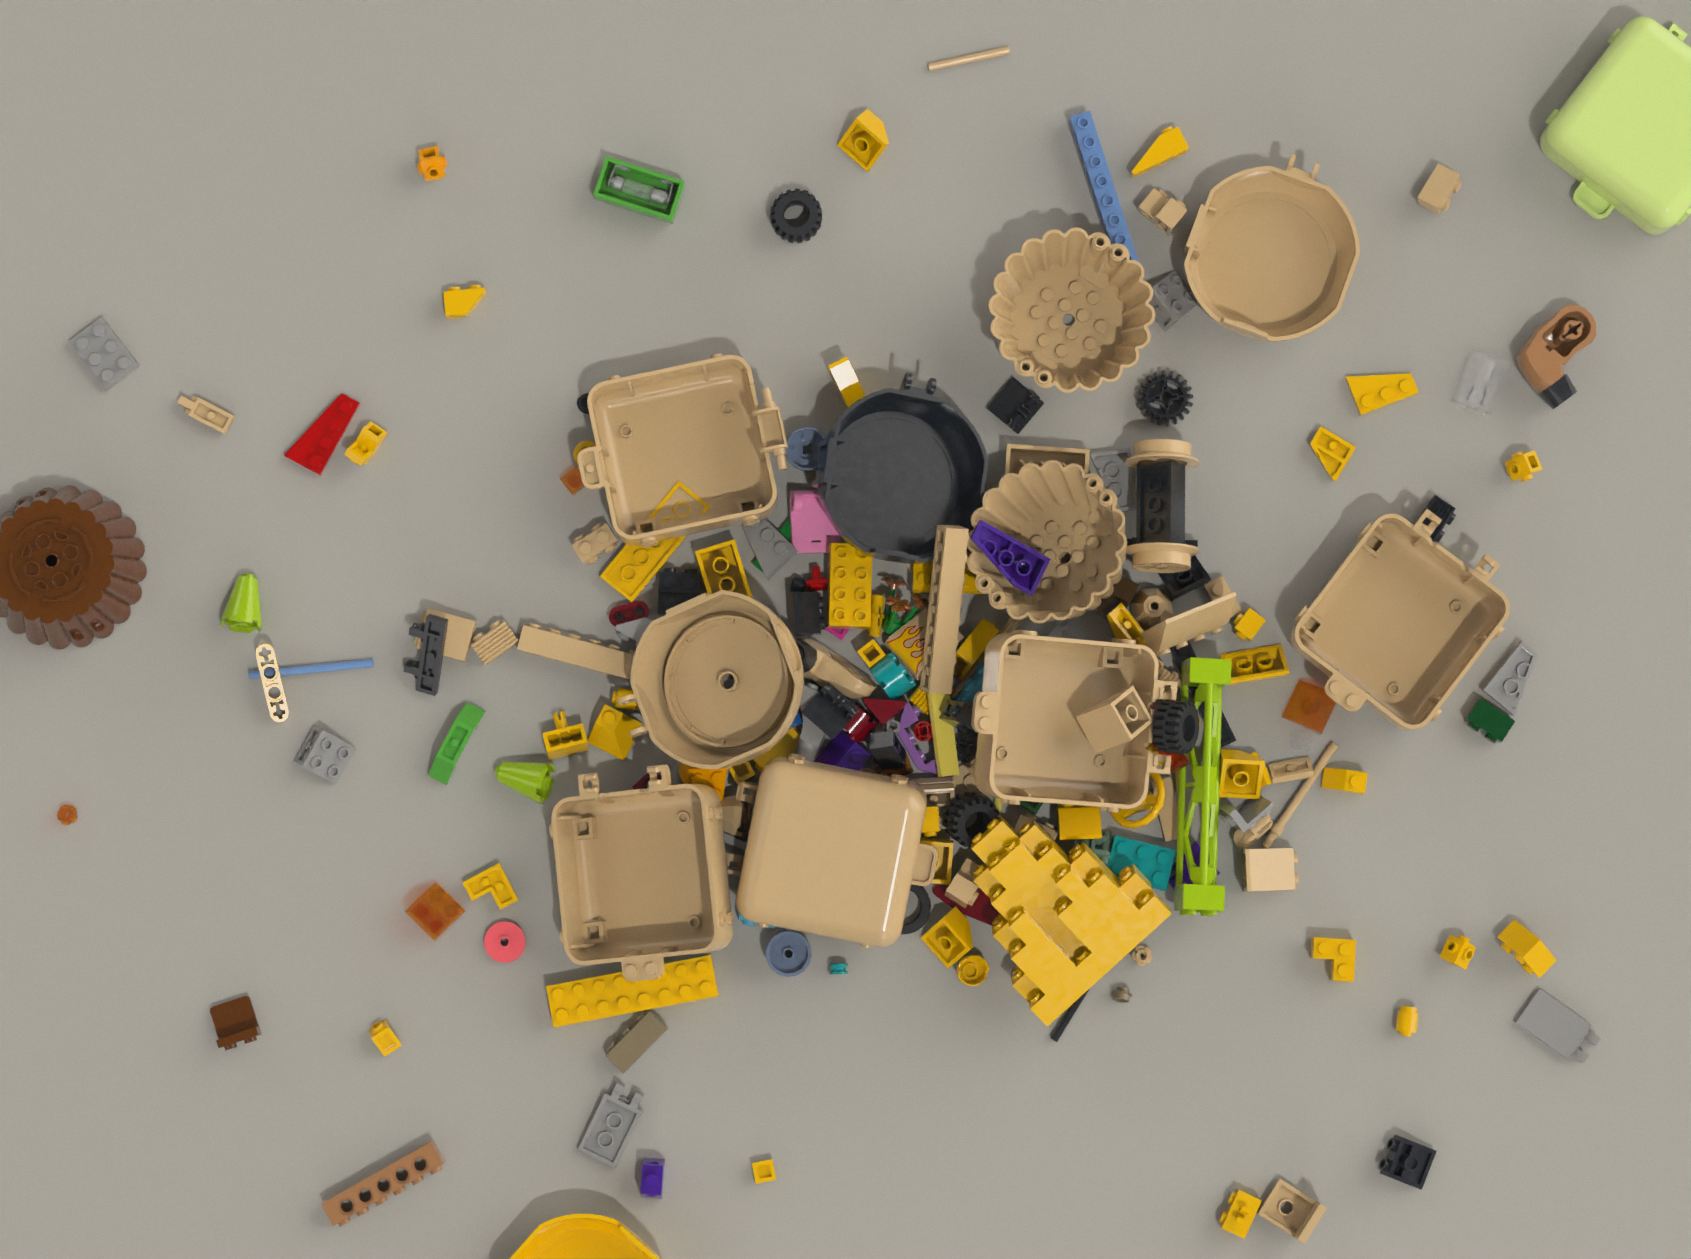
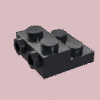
[658,568,701,614]
[1379,1135,1437,1190]

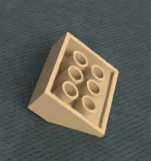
[1141,592,1237,657]

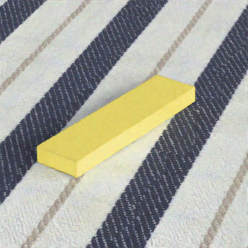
[927,694,960,777]

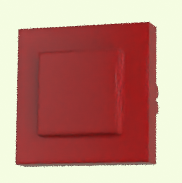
[806,566,828,591]

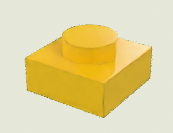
[752,1159,776,1184]

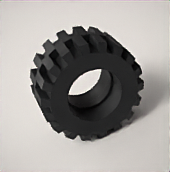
[770,188,822,244]
[1152,700,1199,754]
[942,791,1000,849]

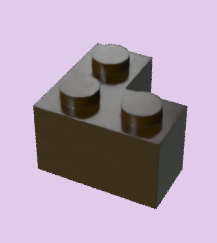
[1096,576,1139,620]

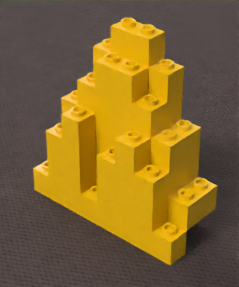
[971,816,1171,1027]

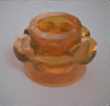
[57,805,78,825]

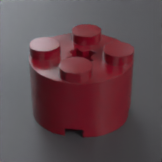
[844,697,879,743]

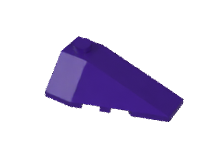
[970,520,1051,596]

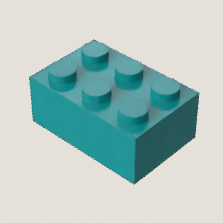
[1107,836,1176,892]

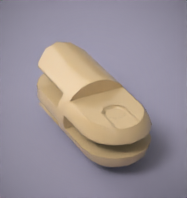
[1233,814,1274,848]

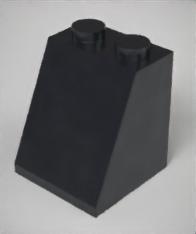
[939,700,978,739]

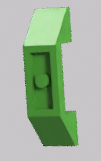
[428,702,485,785]

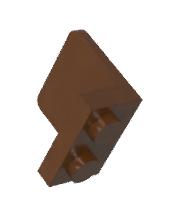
[210,996,262,1051]

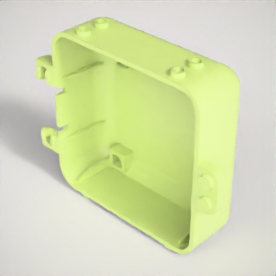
[1540,16,1691,235]

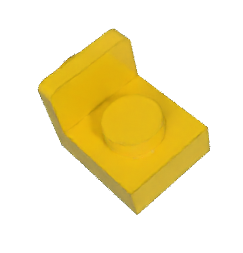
[368,1019,402,1057]

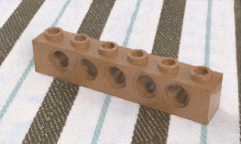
[321,1141,445,1227]

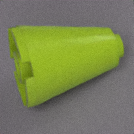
[220,573,262,633]
[495,761,555,804]

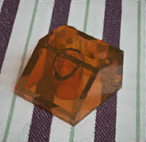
[1282,680,1336,735]

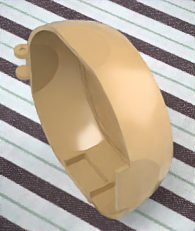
[1183,154,1360,342]

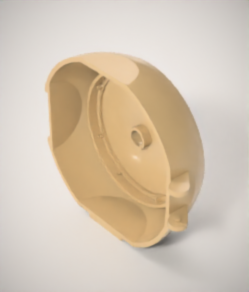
[617,590,804,769]

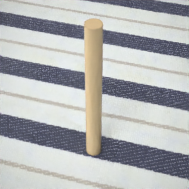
[928,46,1010,71]

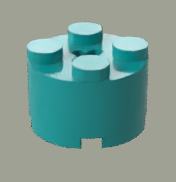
[869,652,916,700]

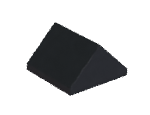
[1158,555,1211,601]

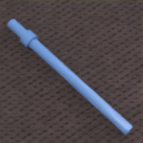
[249,659,374,679]

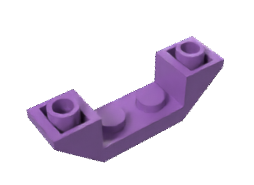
[898,702,948,777]

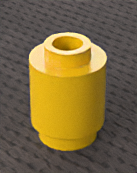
[611,687,640,711]
[1395,1006,1419,1037]

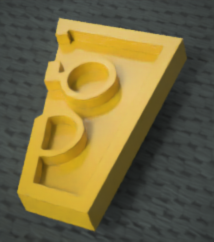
[1345,373,1419,416]

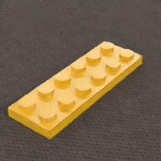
[600,481,711,603]

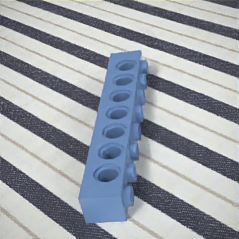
[1069,110,1139,262]

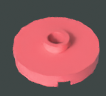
[484,921,526,963]

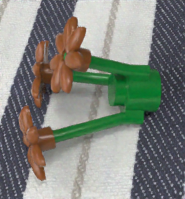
[881,577,929,635]

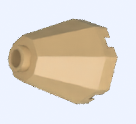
[1130,588,1174,631]
[720,795,753,838]

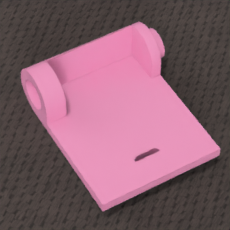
[789,490,840,553]

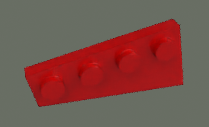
[284,393,360,476]

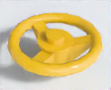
[1110,773,1166,829]

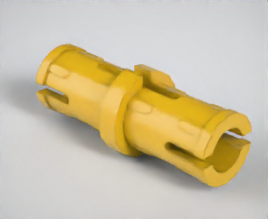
[868,595,885,637]

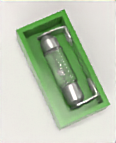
[593,156,685,224]

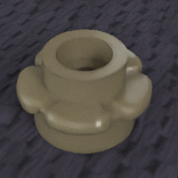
[1112,987,1132,1003]

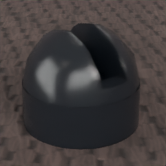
[790,576,807,592]

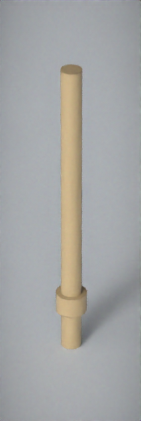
[1262,742,1338,849]

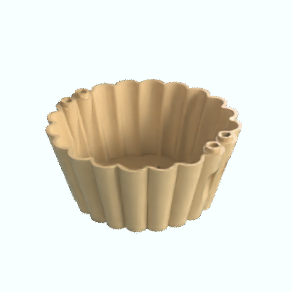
[988,227,1156,393]
[967,460,1127,624]

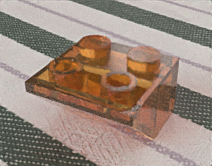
[405,882,466,941]

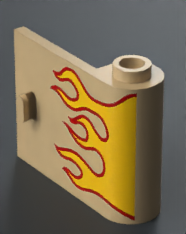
[885,608,964,680]

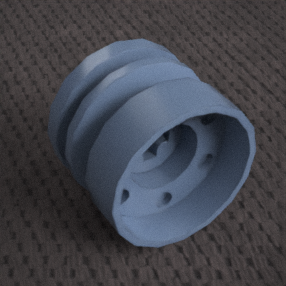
[786,427,826,471]

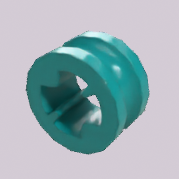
[829,963,848,975]

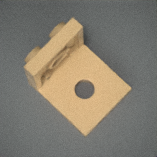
[1257,1178,1327,1244]

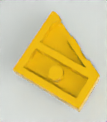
[1309,426,1356,482]

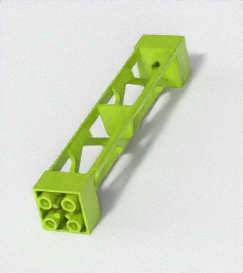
[1174,657,1231,916]

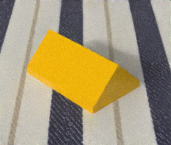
[1220,644,1290,686]

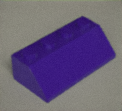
[814,731,871,771]

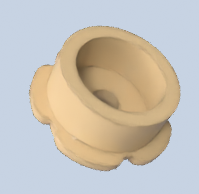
[1132,945,1152,966]

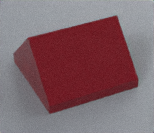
[864,698,906,727]

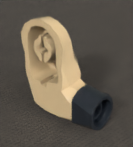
[794,638,877,699]

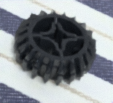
[1137,370,1193,427]

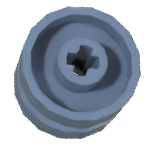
[766,931,812,977]

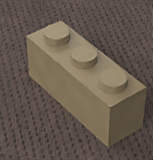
[606,1011,668,1074]

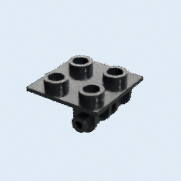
[986,377,1044,434]
[801,682,859,740]

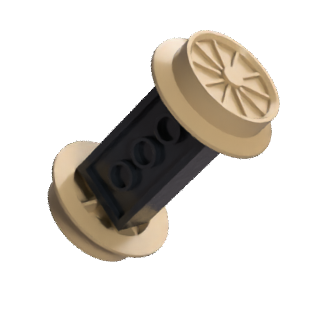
[1125,439,1200,573]

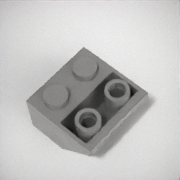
[615,618,652,648]

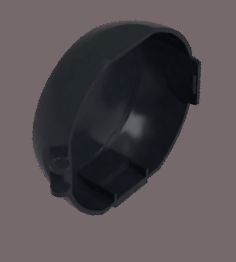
[812,373,989,564]

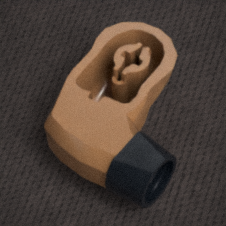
[1516,304,1596,409]

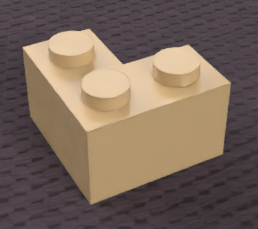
[1137,188,1188,236]
[945,858,979,909]

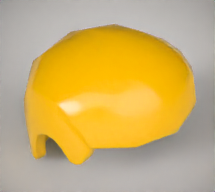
[956,954,990,986]

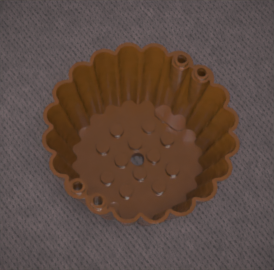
[0,485,147,650]

